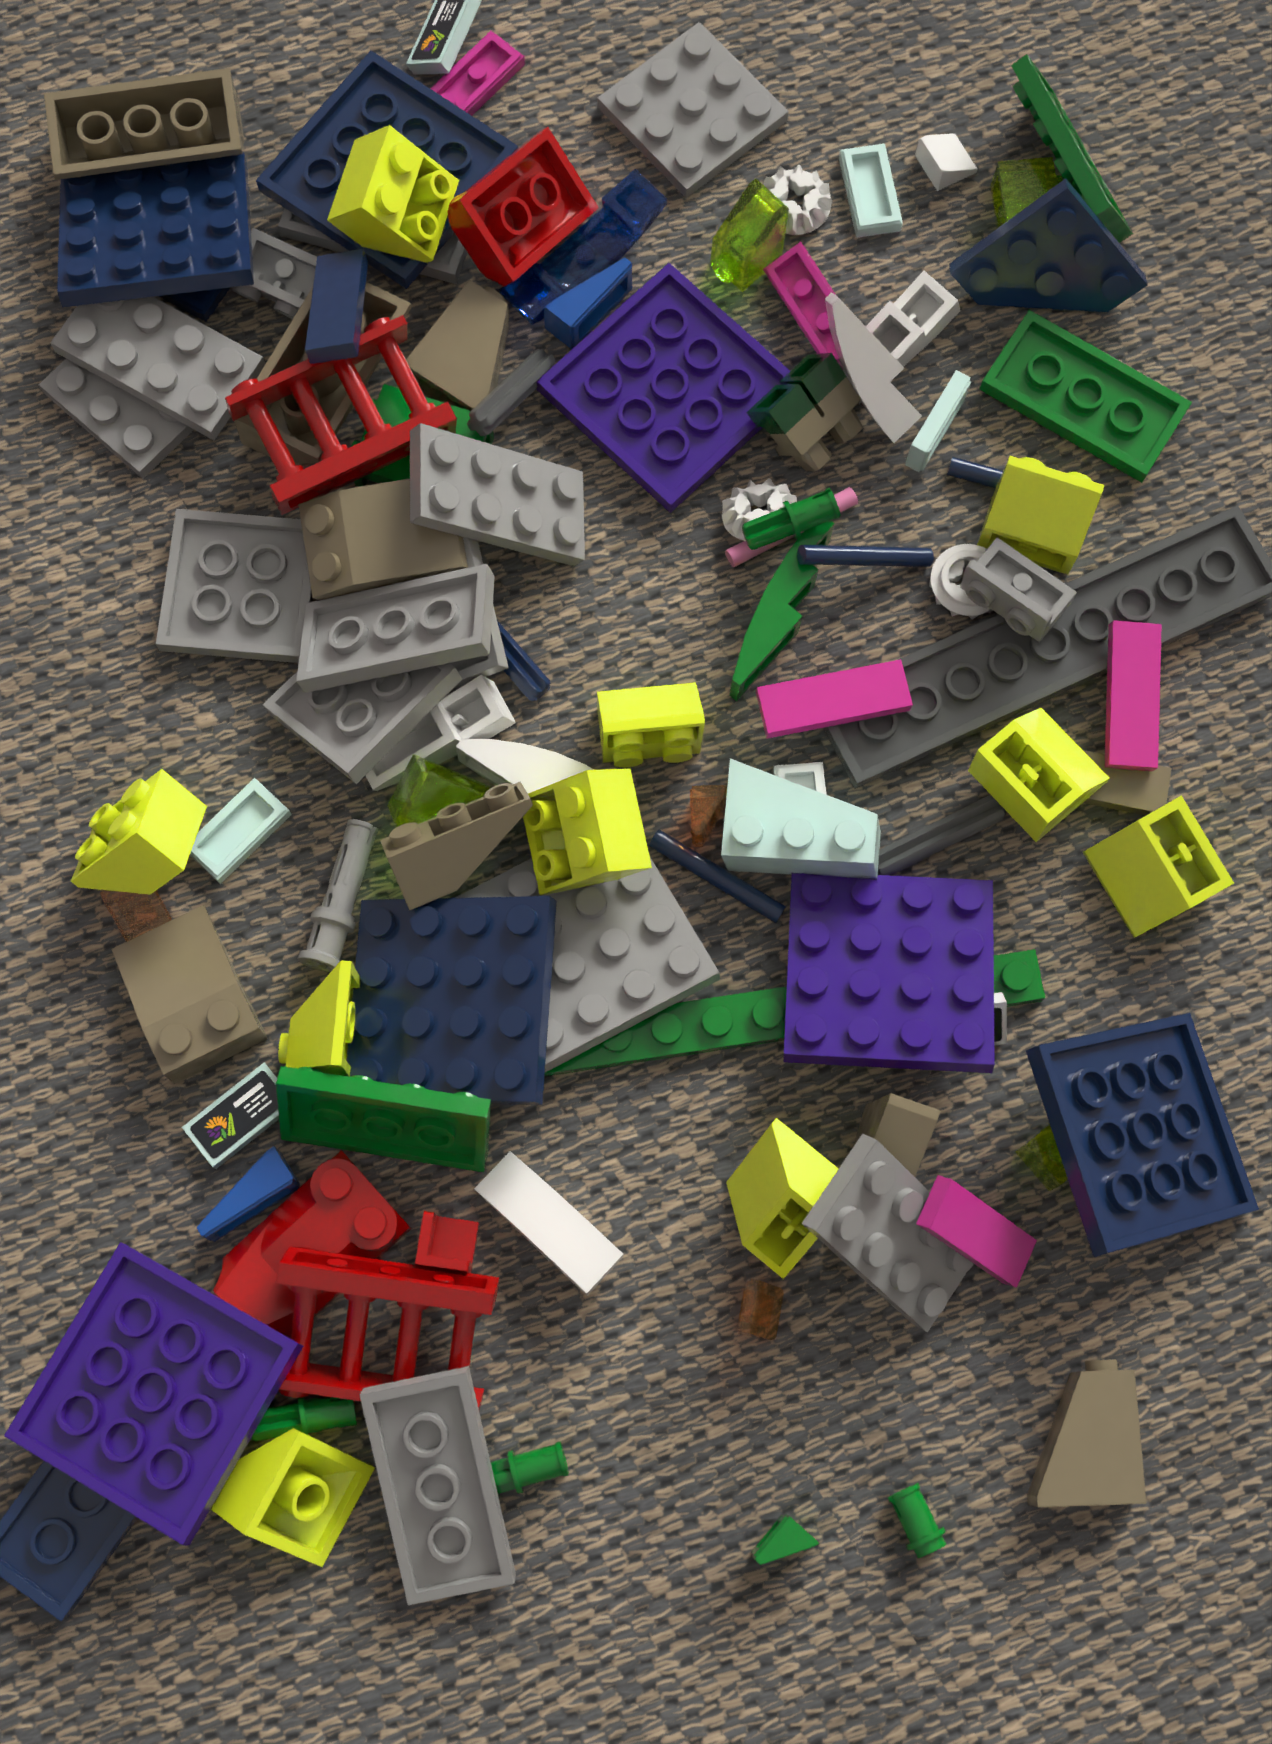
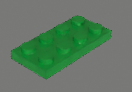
[1011,54,1133,243]
[979,310,1192,483]
[276,1066,491,1172]

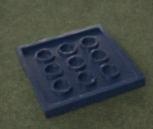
[256,50,518,289]
[57,152,254,308]
[346,896,557,1105]
[1026,1013,1259,1257]

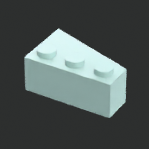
[721,759,881,879]

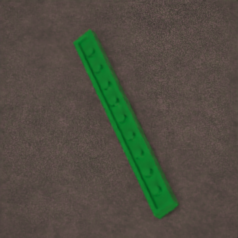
[545,949,1045,1077]

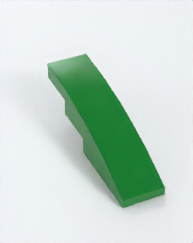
[729,521,835,701]

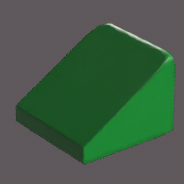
[751,1514,820,1565]

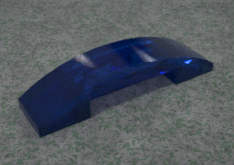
[499,169,667,325]

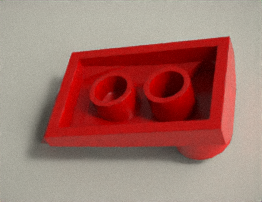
[448,127,599,286]
[213,1150,411,1336]

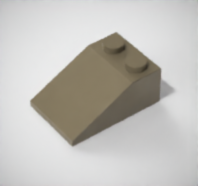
[298,479,468,600]
[111,905,268,1084]

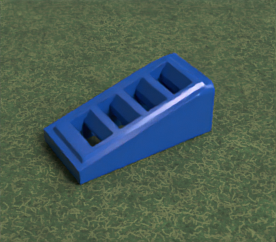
[544,257,632,349]
[196,1146,301,1242]

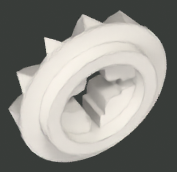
[758,164,832,235]
[722,478,797,541]
[929,544,993,620]

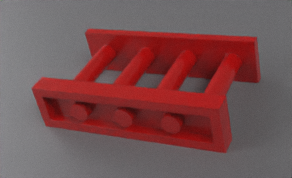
[225,315,457,515]
[276,1247,500,1411]

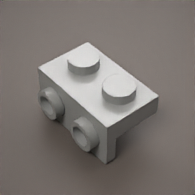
[232,228,317,319]
[960,538,1077,642]

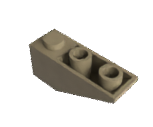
[380,781,533,910]

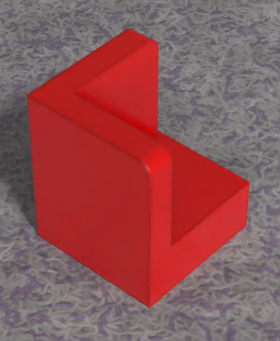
[415,1211,479,1273]

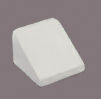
[915,133,977,191]

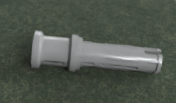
[297,819,379,972]

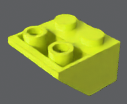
[327,125,459,263]
[977,456,1104,575]
[597,682,705,768]
[968,708,1110,842]
[71,769,207,895]
[523,769,652,895]
[1083,795,1234,938]
[726,1118,838,1279]

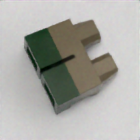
[746,353,863,471]

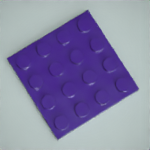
[536,263,790,513]
[783,873,995,1073]
[4,1242,303,1546]

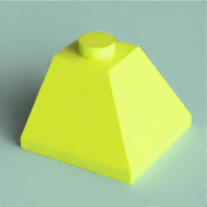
[278,960,360,1077]
[211,1428,375,1567]

